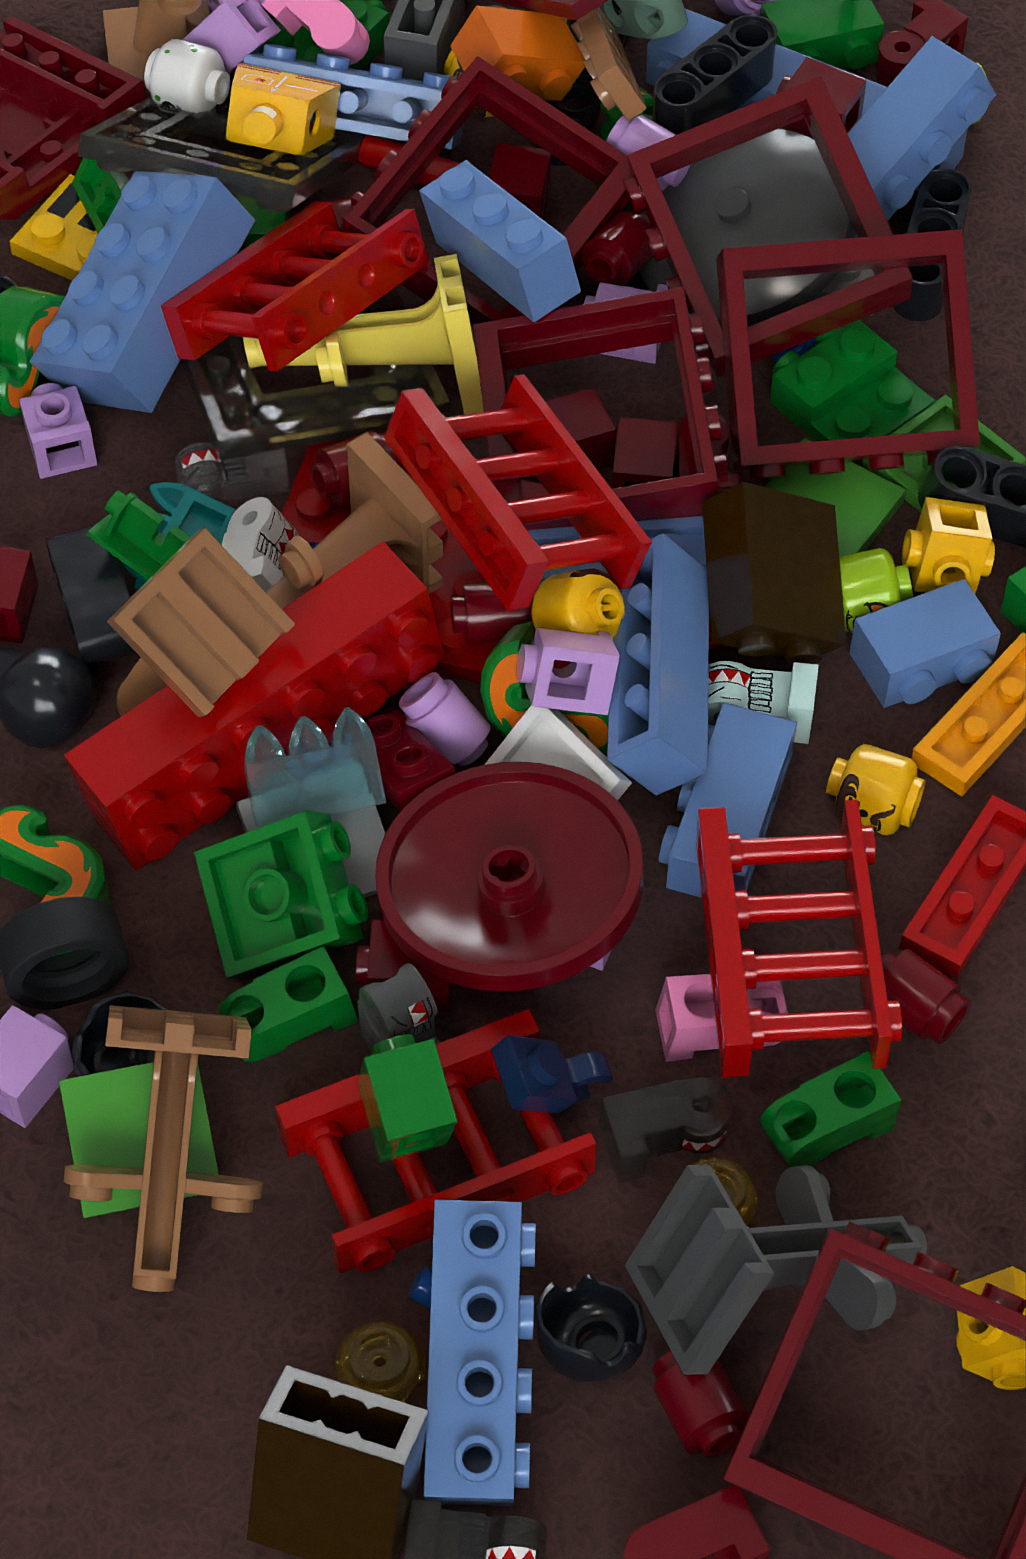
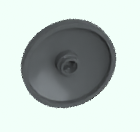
[639,129,856,329]

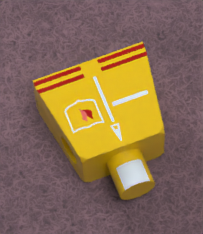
[226,63,341,155]

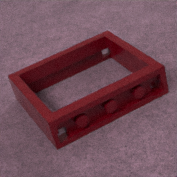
[341,56,630,334]
[623,76,913,378]
[716,229,980,479]
[473,287,731,530]
[723,1221,1026,1559]

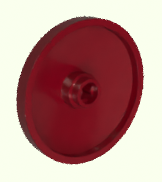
[375,762,644,992]

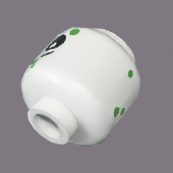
[144,39,230,118]

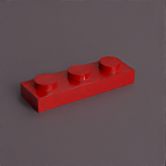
[899,795,1026,979]

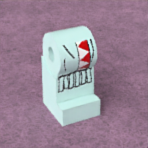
[708,661,819,744]

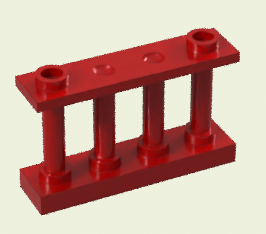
[160,201,430,372]
[384,374,652,611]
[696,800,902,1078]
[275,1009,596,1274]

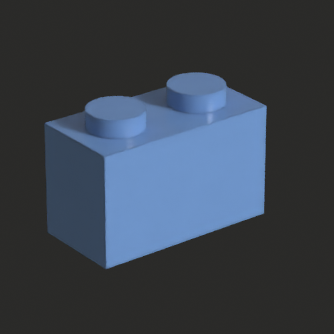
[849,579,1001,708]

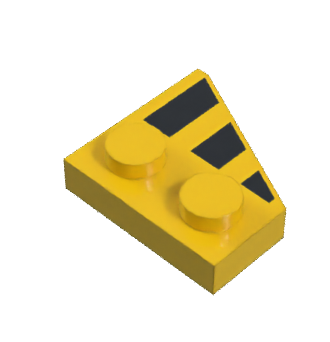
[9,174,98,281]

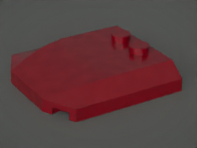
[0,17,147,220]

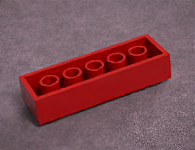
[64,541,445,871]

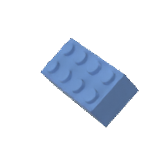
[30,171,255,413]

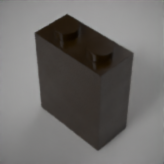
[702,481,846,666]
[247,1365,429,1559]

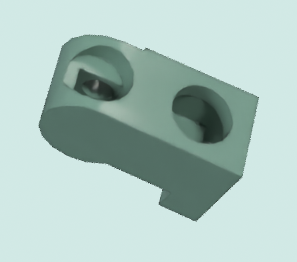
[600,0,688,39]

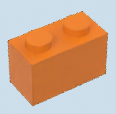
[450,5,586,101]

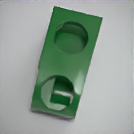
[219,946,359,1062]
[759,1051,901,1168]

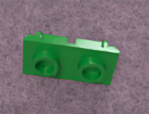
[86,490,191,580]

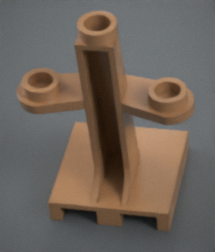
[102,0,210,93]
[266,432,443,609]
[107,528,295,717]
[63,1005,263,1292]

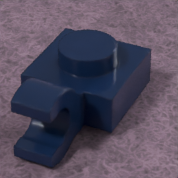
[491,1035,614,1114]

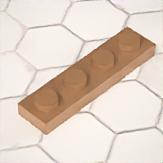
[570,6,647,121]

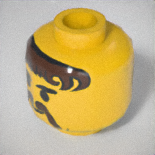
[531,568,625,640]
[826,744,926,836]

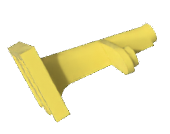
[243,253,484,415]

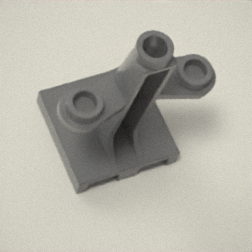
[625,1165,927,1375]

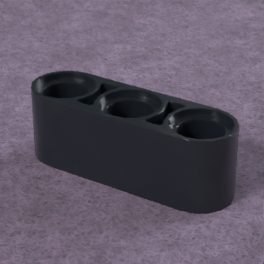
[652,14,777,135]
[893,168,971,321]
[918,446,1026,548]
[45,526,136,666]

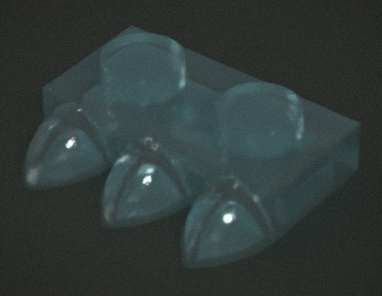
[243,707,386,829]

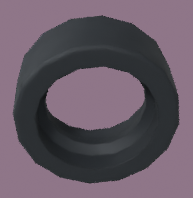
[0,897,130,1010]

